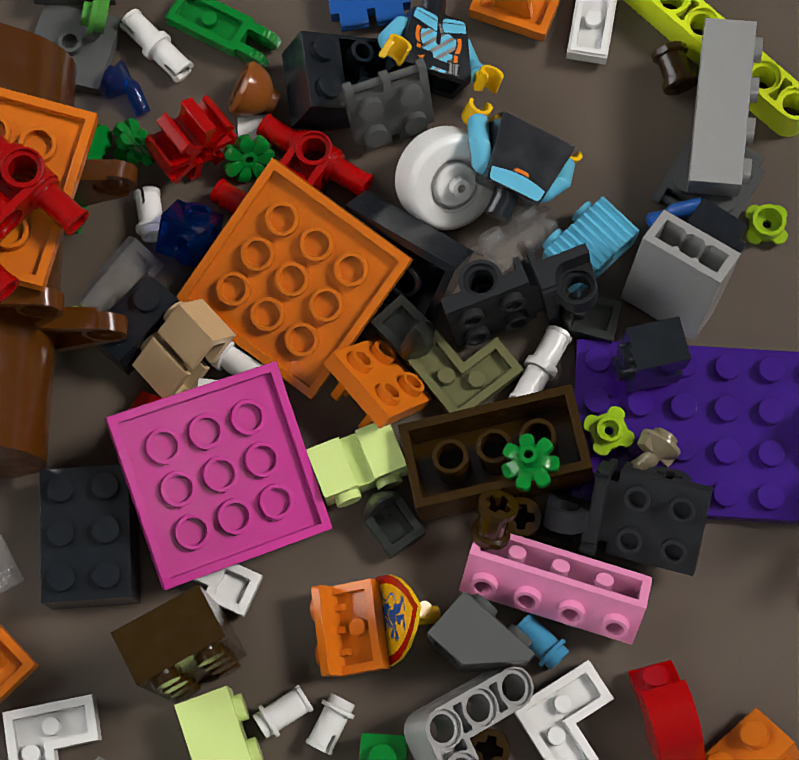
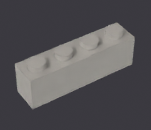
[687,18,763,197]

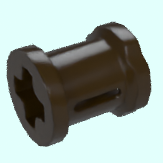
[651,41,698,95]
[470,489,519,550]
[509,497,542,539]
[471,728,510,760]

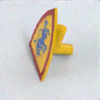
[374,574,441,666]

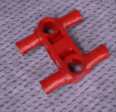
[209,114,374,214]
[0,134,89,303]

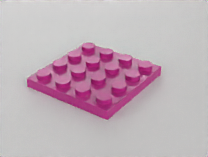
[104,361,333,590]

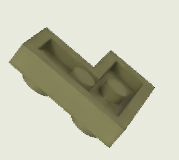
[403,330,524,413]

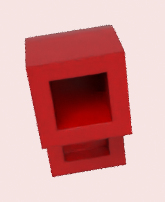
[628,660,706,760]

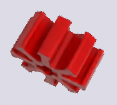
[144,95,237,184]

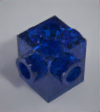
[155,199,224,266]

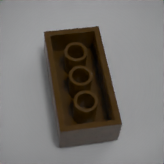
[398,384,594,522]
[111,584,247,702]

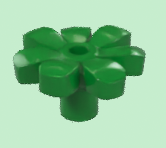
[112,118,155,167]
[223,134,275,183]
[502,434,560,492]

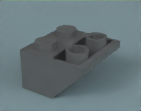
[427,591,535,673]

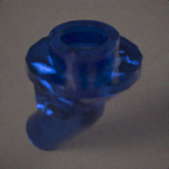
[101,60,151,117]

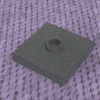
[34,5,123,96]

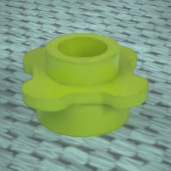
[745,204,788,245]
[583,406,635,456]

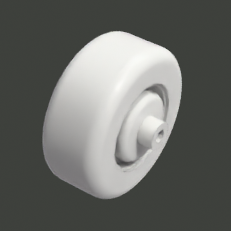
[395,126,493,231]

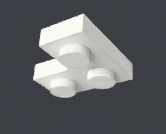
[514,660,614,760]
[2,694,102,760]

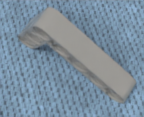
[404,666,534,760]

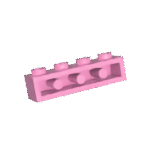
[459,533,653,645]

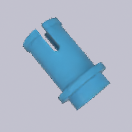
[516,613,570,670]

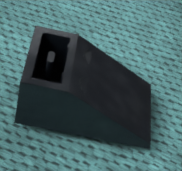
[282,31,393,131]

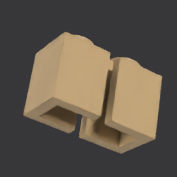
[132,299,236,399]

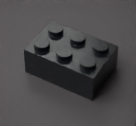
[40,464,141,610]

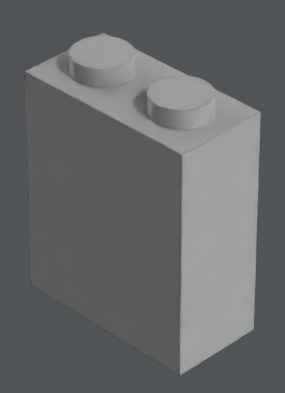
[620,210,741,341]

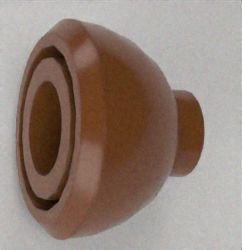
[228,61,281,117]

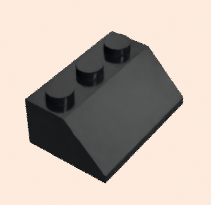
[344,190,474,324]

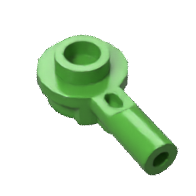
[80,0,110,36]

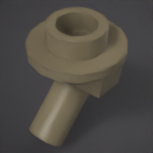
[620,427,681,472]

